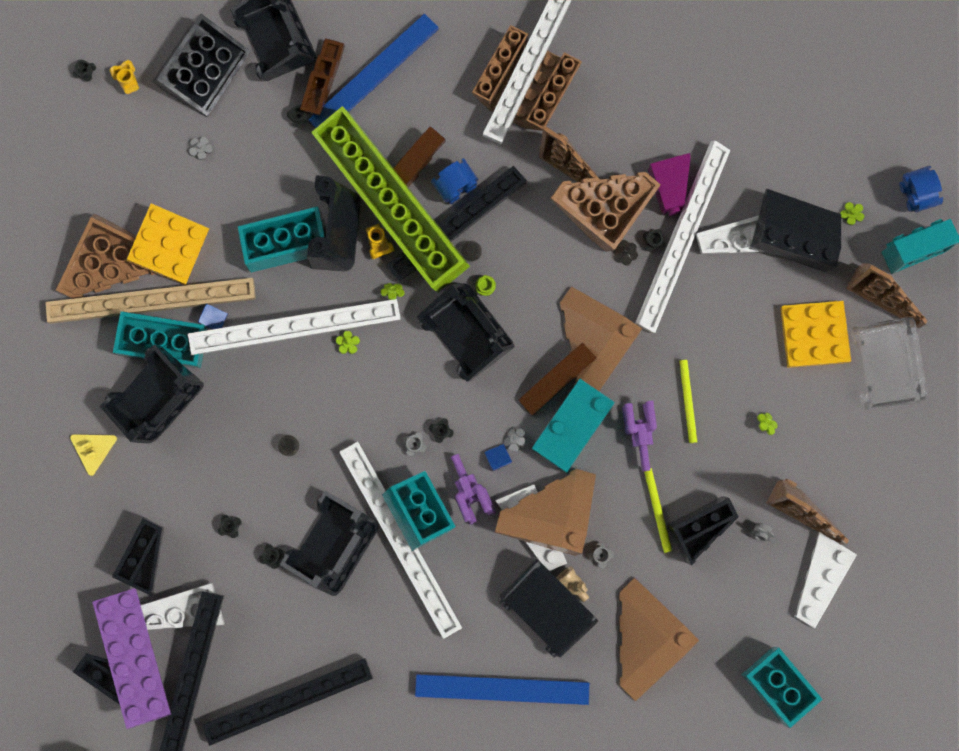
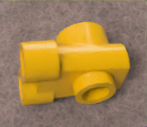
[109,60,139,94]
[365,224,395,260]

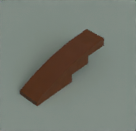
[300,38,345,116]
[394,126,446,187]
[518,342,596,416]

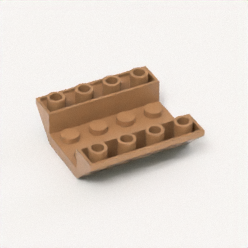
[472,25,582,131]

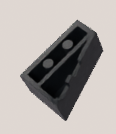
[667,496,739,566]
[112,518,164,596]
[73,653,120,705]

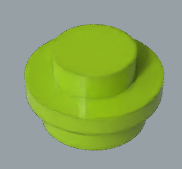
[475,275,496,296]

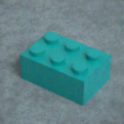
[881,219,959,274]
[382,471,456,551]
[741,647,823,728]

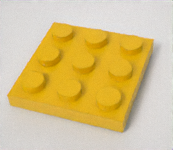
[126,203,209,285]
[780,301,851,368]

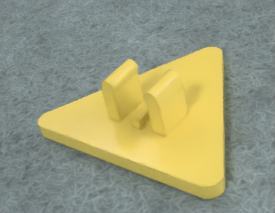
[70,435,117,476]

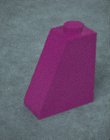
[648,153,691,216]

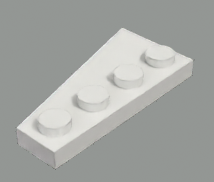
[695,216,764,254]
[495,485,567,571]
[794,532,857,628]
[141,583,225,630]

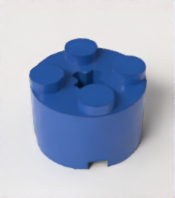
[431,158,478,205]
[899,166,943,213]

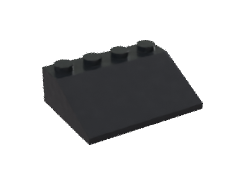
[152,14,251,117]
[751,189,841,272]

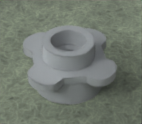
[403,433,426,456]
[750,523,774,542]
[588,543,614,568]

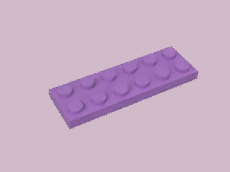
[93,588,171,730]

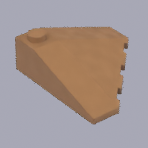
[539,126,601,182]
[550,172,661,252]
[56,214,157,299]
[846,263,927,328]
[560,287,642,391]
[494,469,596,556]
[766,479,849,545]
[619,578,699,701]

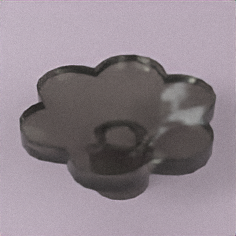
[613,240,638,266]

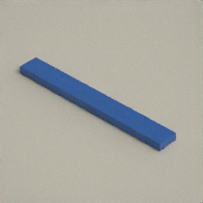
[309,13,439,128]
[415,674,590,705]

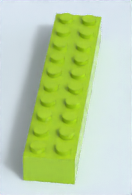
[311,106,470,293]

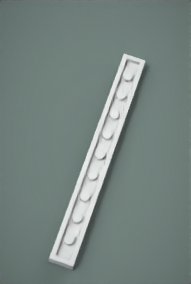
[483,0,572,145]
[635,140,730,333]
[188,299,400,355]
[340,442,462,639]

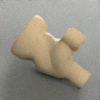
[557,566,589,602]

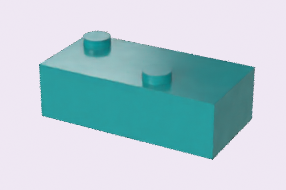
[238,206,326,273]
[113,311,208,369]
[532,379,615,473]

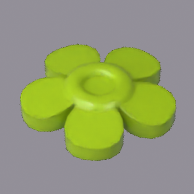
[840,202,865,225]
[381,283,405,300]
[336,331,360,354]
[757,413,778,435]

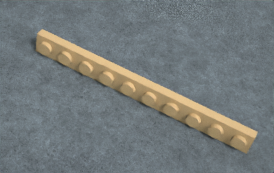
[46,278,256,324]

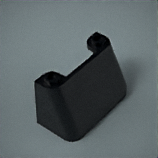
[230,0,317,81]
[307,175,361,272]
[417,283,515,382]
[100,344,204,444]
[280,491,378,596]
[499,559,598,658]

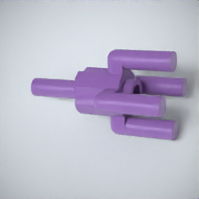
[622,401,657,472]
[451,454,496,525]

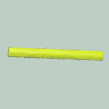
[679,360,697,443]
[644,468,672,553]

